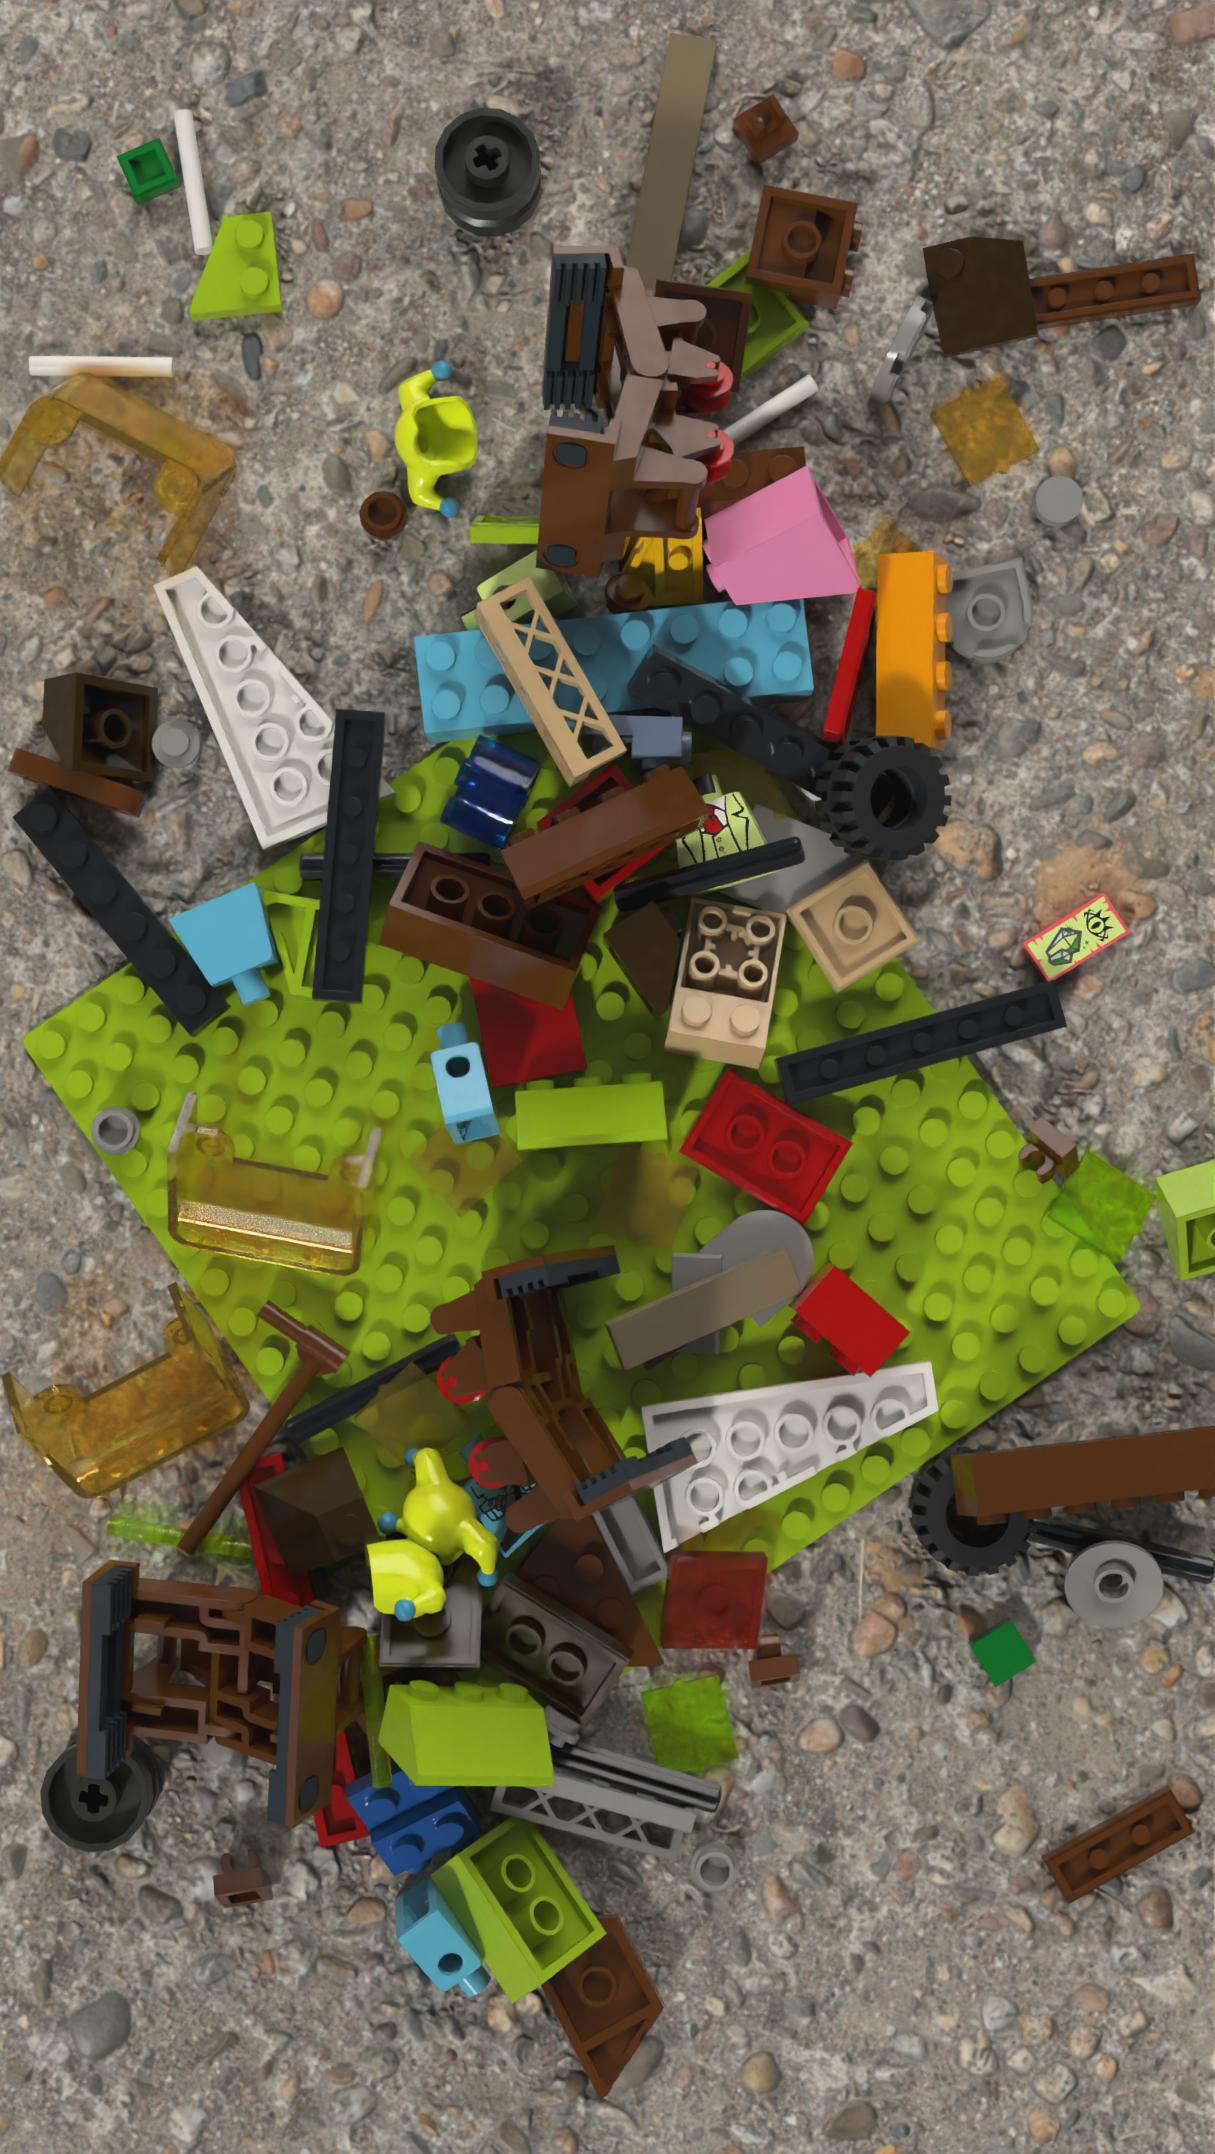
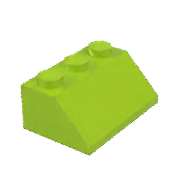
[515,1073,667,1151]
[1155,1160,1215,1282]
[378,1680,555,1787]
[430,1816,607,2004]

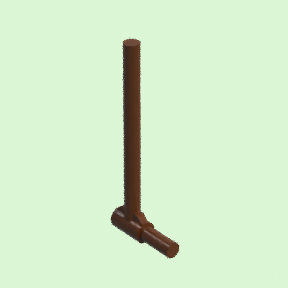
[177,1300,350,1556]

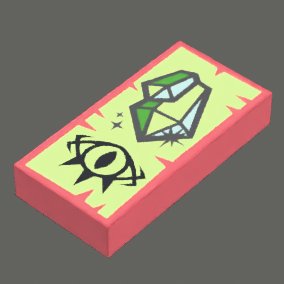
[1021,892,1130,982]

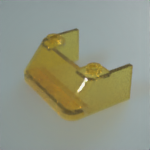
[0,373,237,578]
[167,1091,383,1276]
[1,1282,250,1499]

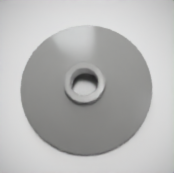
[1064,1540,1164,1628]

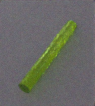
[106,1516,253,1559]
[361,1633,393,1788]

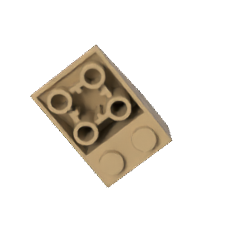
[663,897,787,1069]

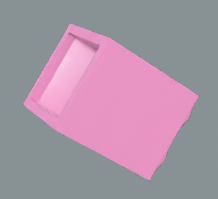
[702,465,862,605]

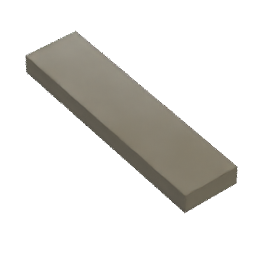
[604,1245,803,1371]

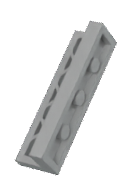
[489,1765,697,1861]

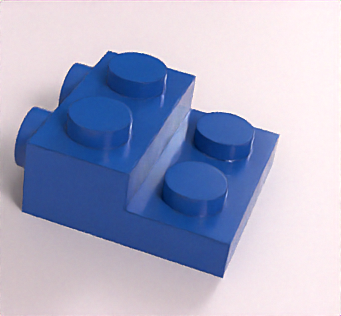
[345,1761,481,1876]

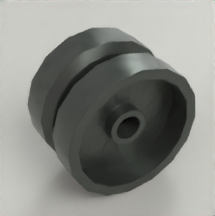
[434,108,541,237]
[40,1735,161,1853]

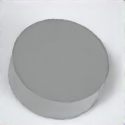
[1033,476,1083,527]

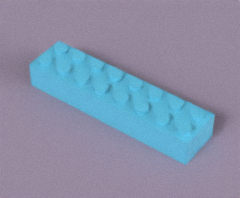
[414,599,814,744]

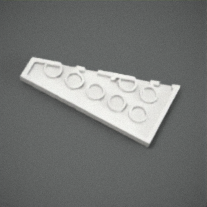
[153,566,397,851]
[641,1361,939,1553]

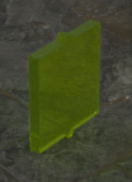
[1047,1150,1156,1263]
[641,1673,738,1773]

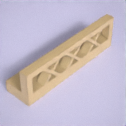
[474,576,627,788]

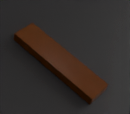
[1030,253,1201,330]

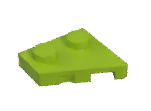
[189,212,284,321]
[263,890,335,1003]

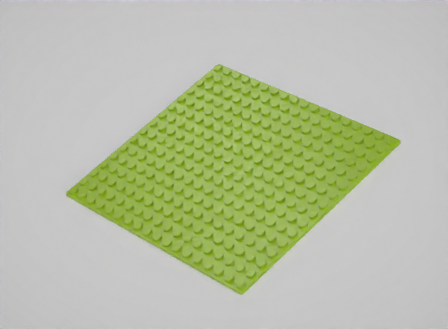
[23,609,1140,1710]

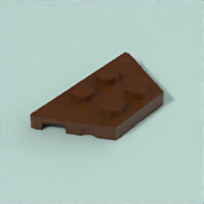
[515,1516,664,1667]
[541,1914,665,2100]

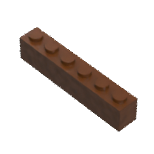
[951,1425,1215,1525]

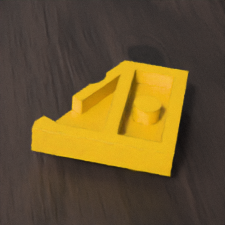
[621,508,704,607]

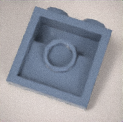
[583,714,692,778]

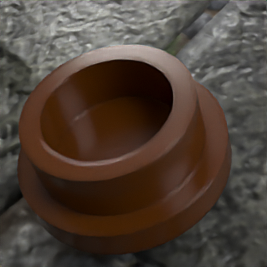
[360,491,408,540]
[604,574,652,614]

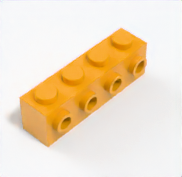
[876,551,953,752]

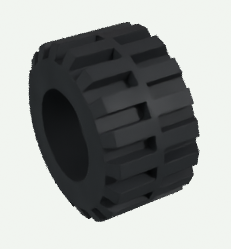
[815,736,951,861]
[908,1446,1038,1576]

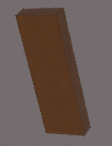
[1042,1785,1195,1904]

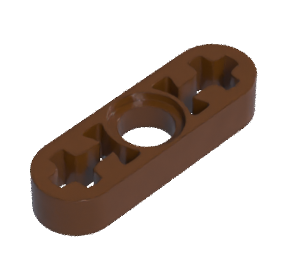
[7,748,147,818]

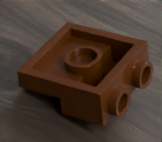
[745,185,863,309]
[645,278,753,393]

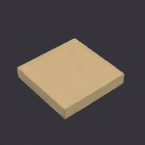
[785,859,920,994]

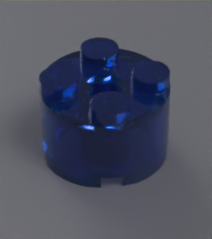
[440,735,542,850]

